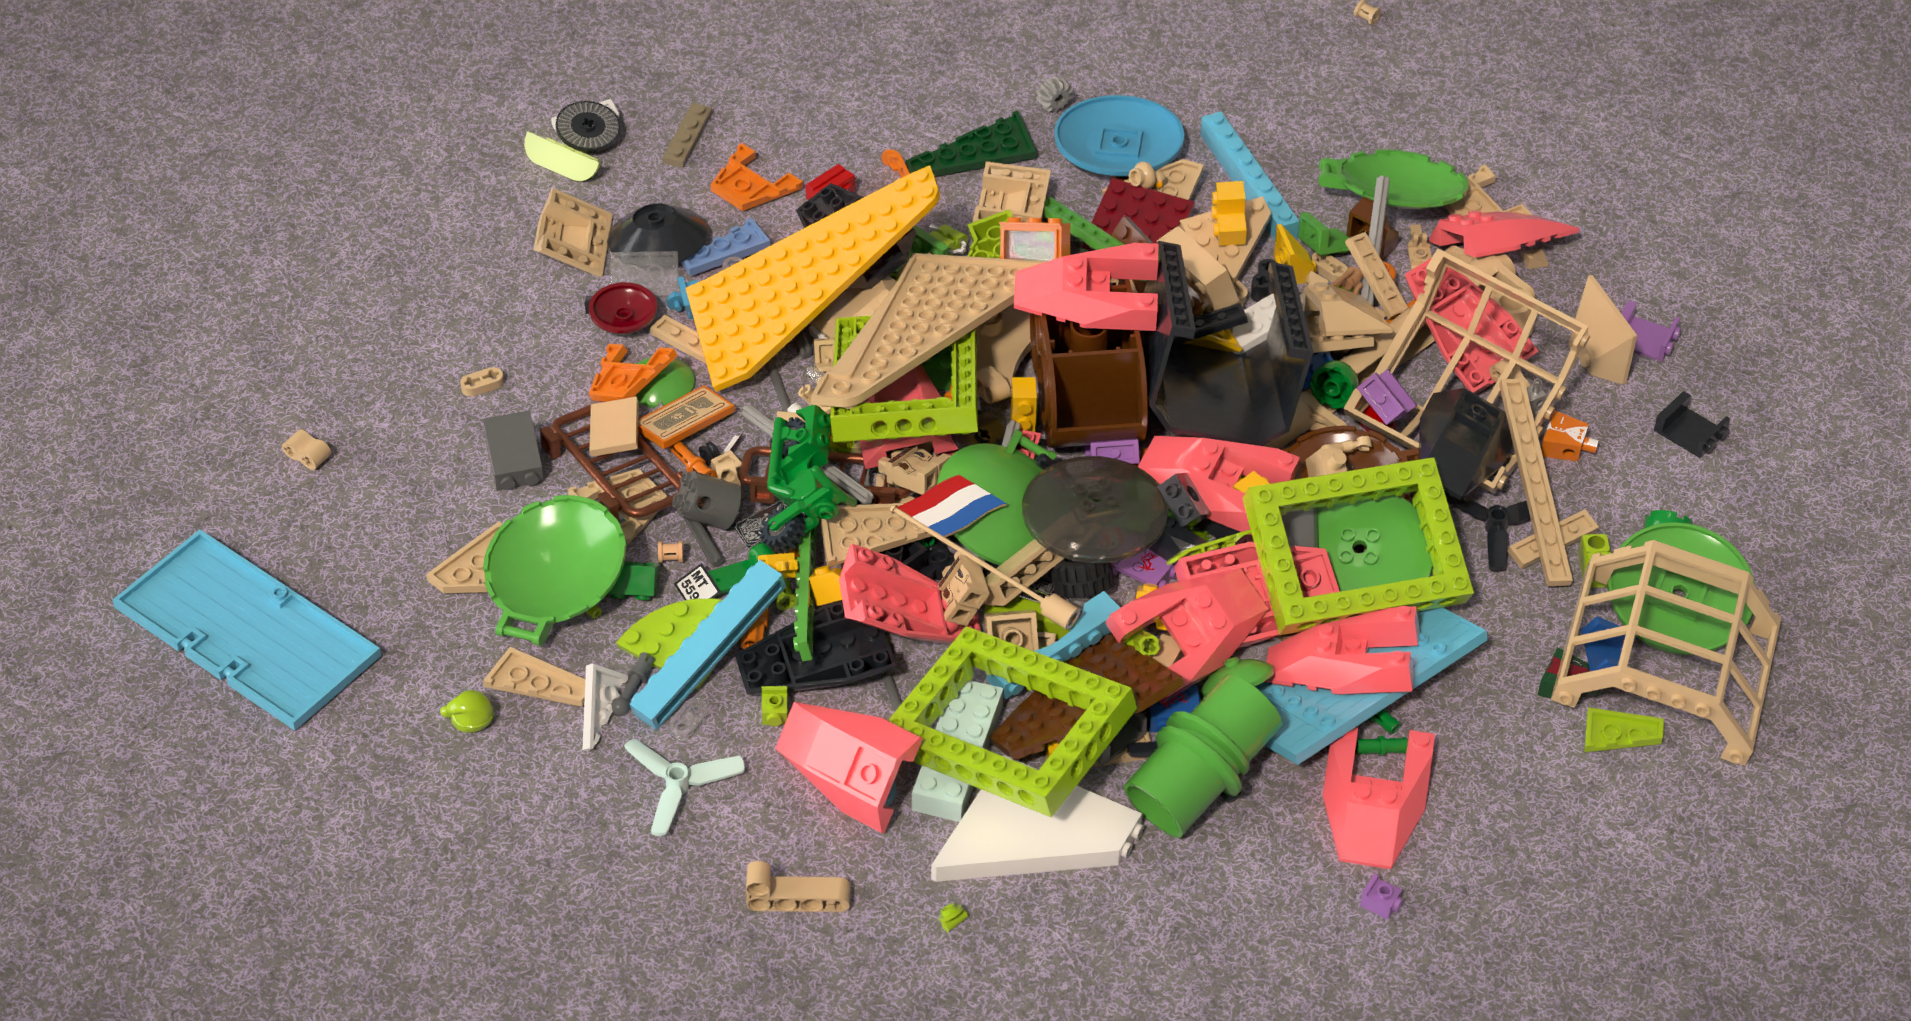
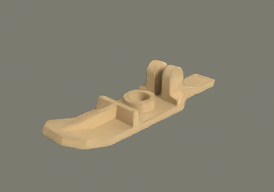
[1407,225,1432,270]

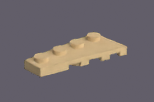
[483,647,586,707]

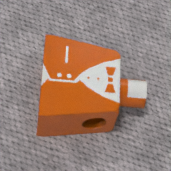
[1541,411,1599,462]

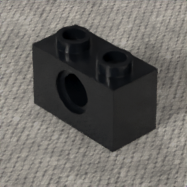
[1157,473,1211,528]

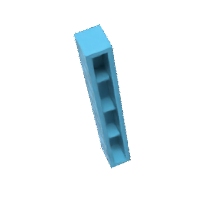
[1200,112,1299,241]
[630,560,786,731]

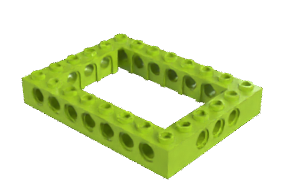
[830,315,978,443]
[1242,457,1474,635]
[888,626,1137,818]

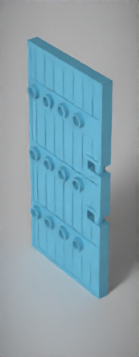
[112,529,381,731]
[1255,607,1488,765]

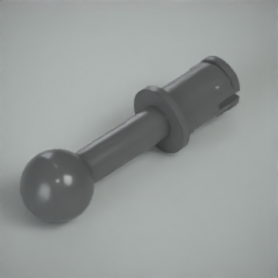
[611,652,655,716]

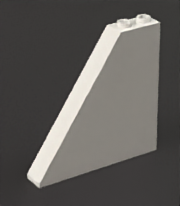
[931,755,1144,882]

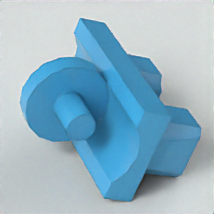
[666,276,698,320]

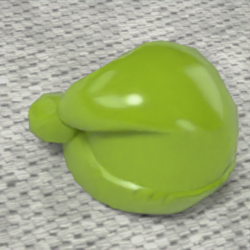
[440,690,494,733]

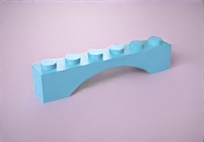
[987,591,1120,700]

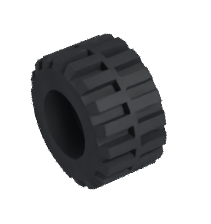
[1050,546,1114,598]

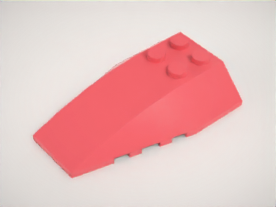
[1429,211,1579,257]

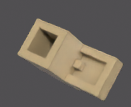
[814,338,835,384]

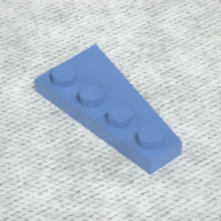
[681,218,771,276]

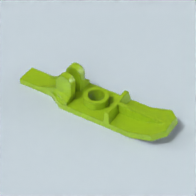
[1166,529,1251,565]

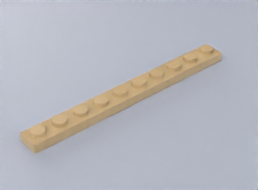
[1499,379,1573,586]

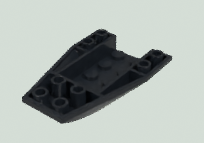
[796,183,916,289]
[1418,388,1513,500]
[734,600,897,695]

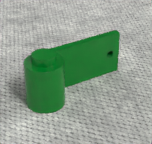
[708,542,776,595]

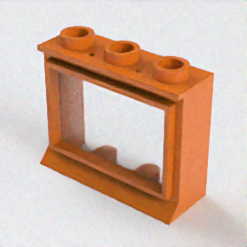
[999,217,1070,262]

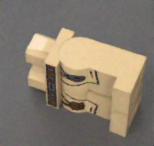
[878,445,951,495]
[938,551,990,626]

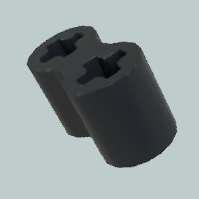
[1250,259,1277,302]

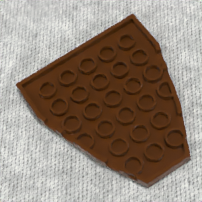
[989,634,1185,760]

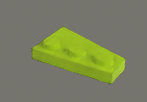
[1584,707,1664,752]

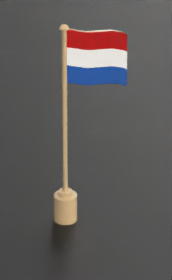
[890,475,1080,630]

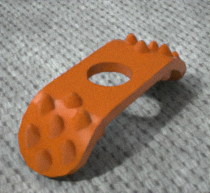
[881,149,910,178]

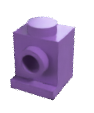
[1360,873,1404,919]

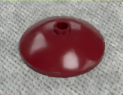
[589,282,657,334]

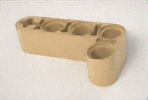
[746,861,850,912]

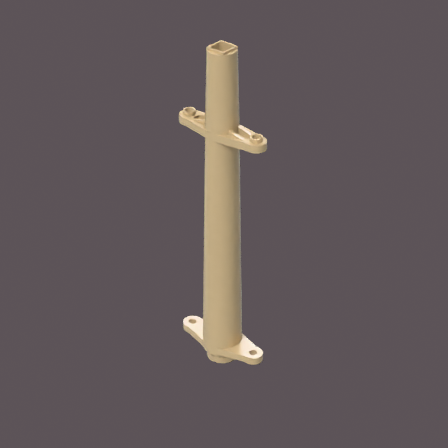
[1264,246,1535,449]

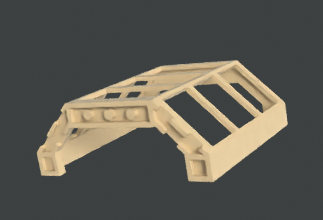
[1344,248,1590,494]
[1551,540,1781,765]

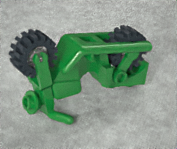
[759,405,857,554]

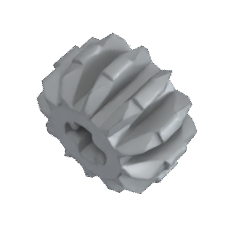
[1036,75,1073,113]

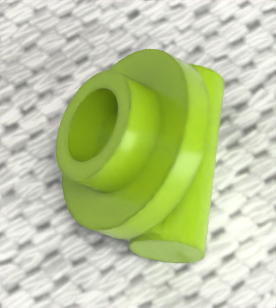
[938,903,968,932]

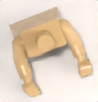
[1305,436,1372,477]

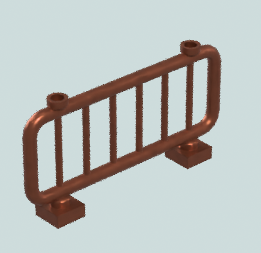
[540,402,684,522]
[738,442,913,504]

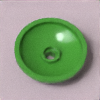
[634,357,695,408]
[1202,657,1274,697]

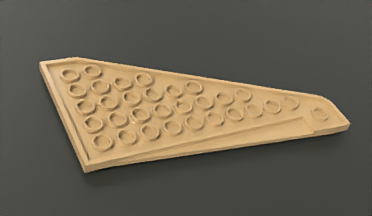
[811,253,1045,409]

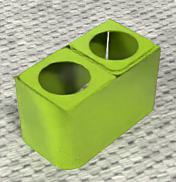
[1577,534,1611,587]

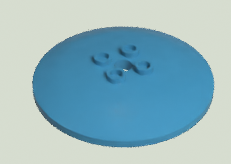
[1054,95,1184,176]

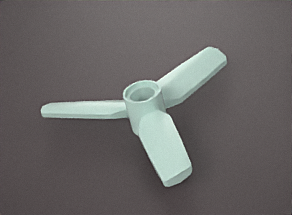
[624,739,745,836]

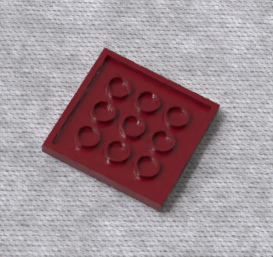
[1082,178,1195,251]

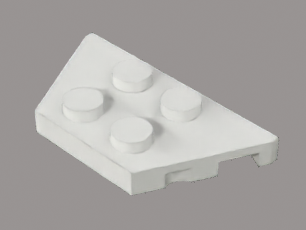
[1233,294,1312,354]

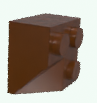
[1346,197,1399,262]

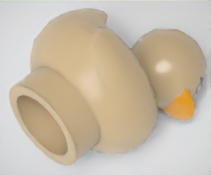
[1129,162,1165,189]

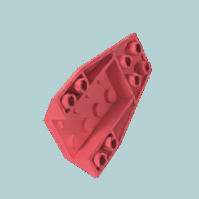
[1405,258,1538,394]
[860,364,958,469]
[839,543,982,644]
[775,702,923,833]

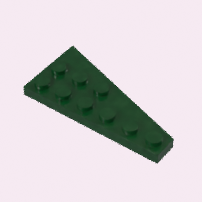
[905,110,1036,177]

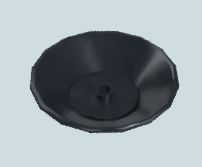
[607,203,708,268]

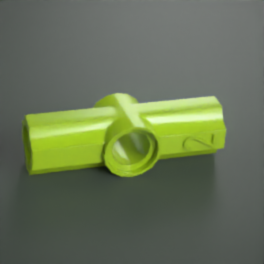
[1124,629,1160,656]

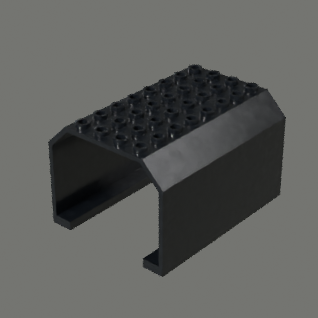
[1139,241,1313,446]

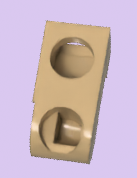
[715,459,744,499]

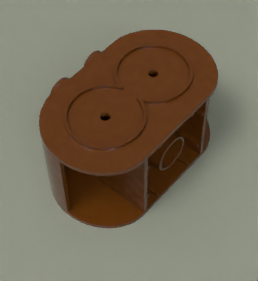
[1029,279,1147,448]

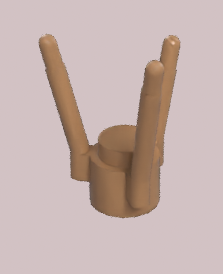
[1331,266,1363,294]

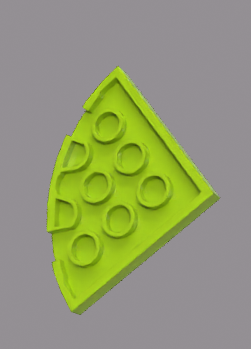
[616,598,723,690]

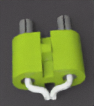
[929,223,968,256]

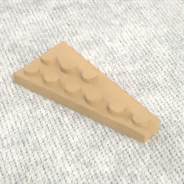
[820,503,932,567]

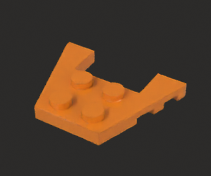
[711,142,803,211]
[588,344,678,402]

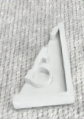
[583,664,628,751]

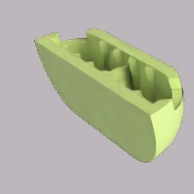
[525,132,602,181]

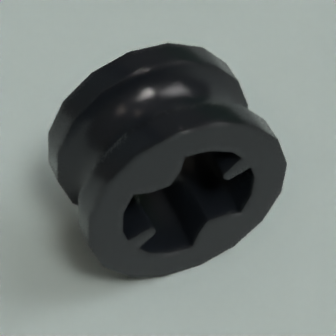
[698,441,720,465]

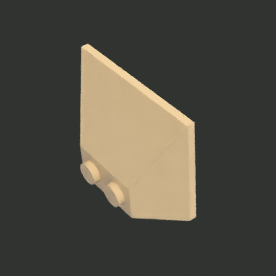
[973,162,1051,233]
[533,188,613,277]
[810,275,897,338]
[1569,275,1637,384]
[1300,282,1393,336]

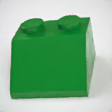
[608,561,661,600]

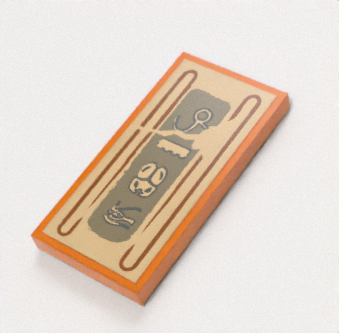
[638,385,735,449]

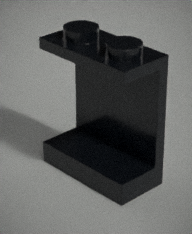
[1654,391,1730,458]

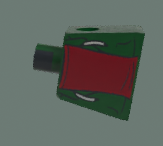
[1538,648,1601,705]

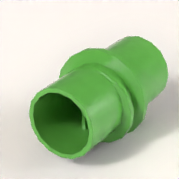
[1123,674,1283,838]

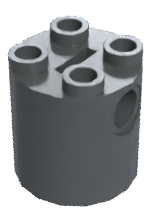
[672,471,743,530]

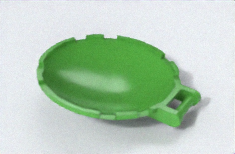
[1318,149,1468,210]
[937,429,1069,565]
[483,495,626,646]

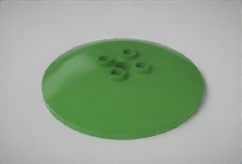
[1318,494,1433,592]
[1607,522,1755,655]

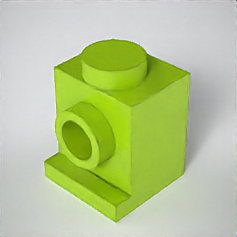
[762,686,787,727]

